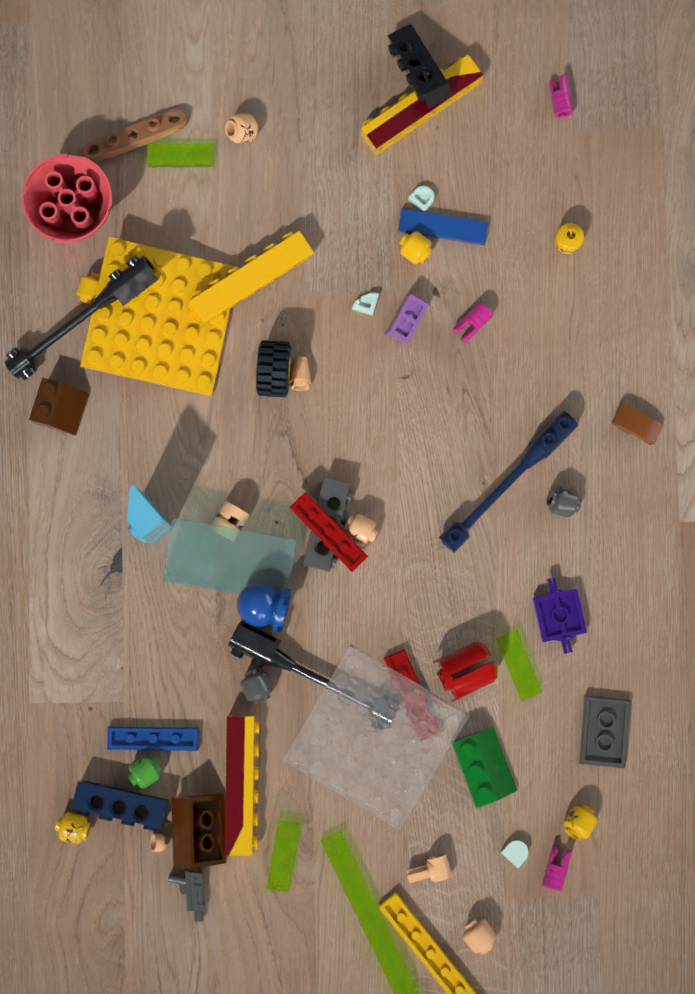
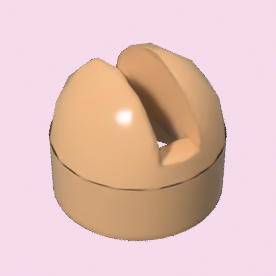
[150,833,168,852]

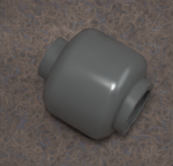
[546,486,582,517]
[240,669,273,704]

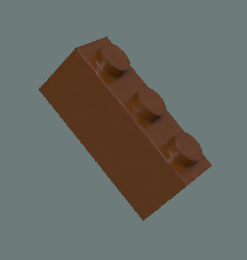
[171,794,226,869]

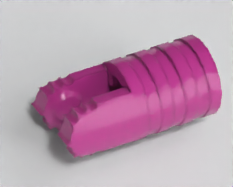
[549,73,574,118]
[452,302,493,344]
[542,845,572,891]

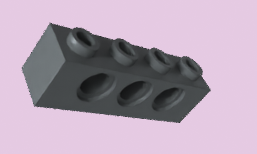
[303,478,353,572]

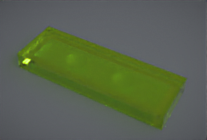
[147,144,214,167]
[496,630,542,701]
[266,820,301,893]

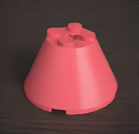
[22,154,112,243]

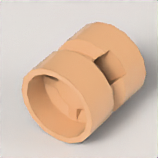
[209,501,250,542]

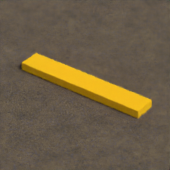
[378,891,477,994]

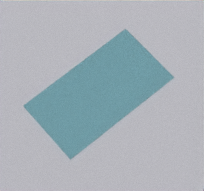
[164,518,296,594]

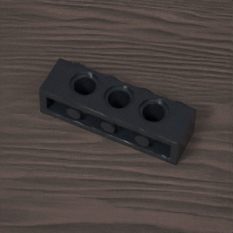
[387,23,452,109]

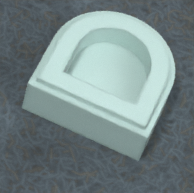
[408,186,434,212]
[501,840,528,868]

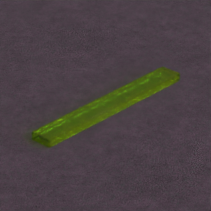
[320,830,420,994]

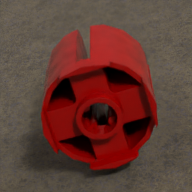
[433,642,498,702]

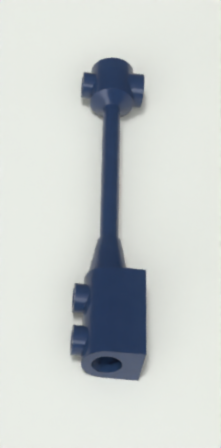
[438,410,579,553]

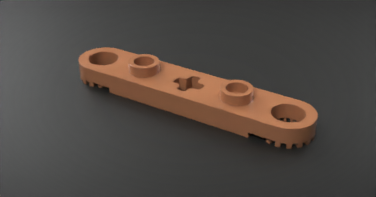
[82,109,187,163]

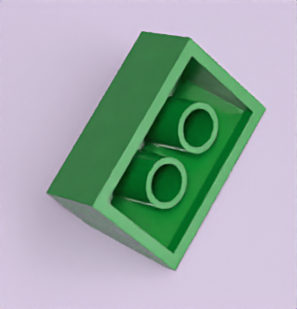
[451,726,517,808]

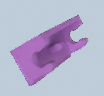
[384,294,429,344]

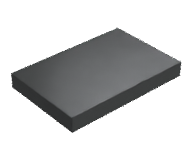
[579,696,631,768]

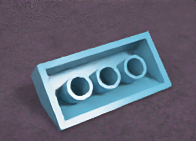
[127,484,173,545]

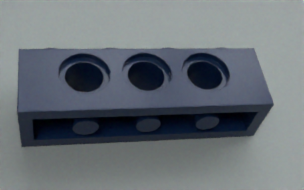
[71,780,169,831]

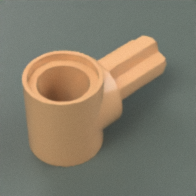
[406,854,452,883]

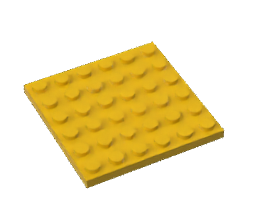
[80,237,239,396]

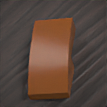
[612,404,663,445]

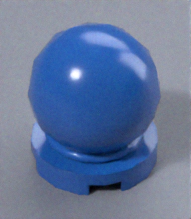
[237,583,292,633]

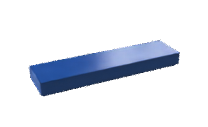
[398,209,488,245]
[107,727,199,751]

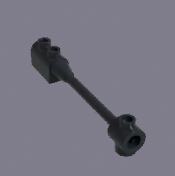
[5,255,161,381]
[228,621,400,730]

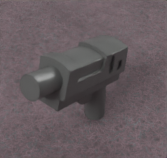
[168,869,206,922]

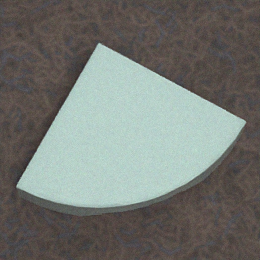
[352,293,379,316]

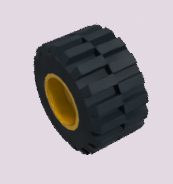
[256,340,291,398]

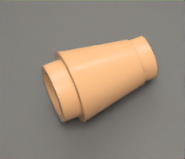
[289,356,311,391]

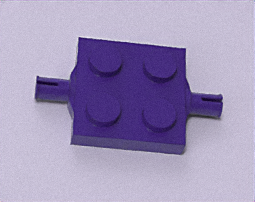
[532,577,587,654]

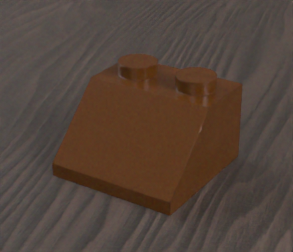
[29,377,89,436]

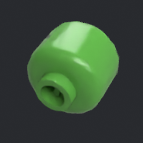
[127,755,162,789]

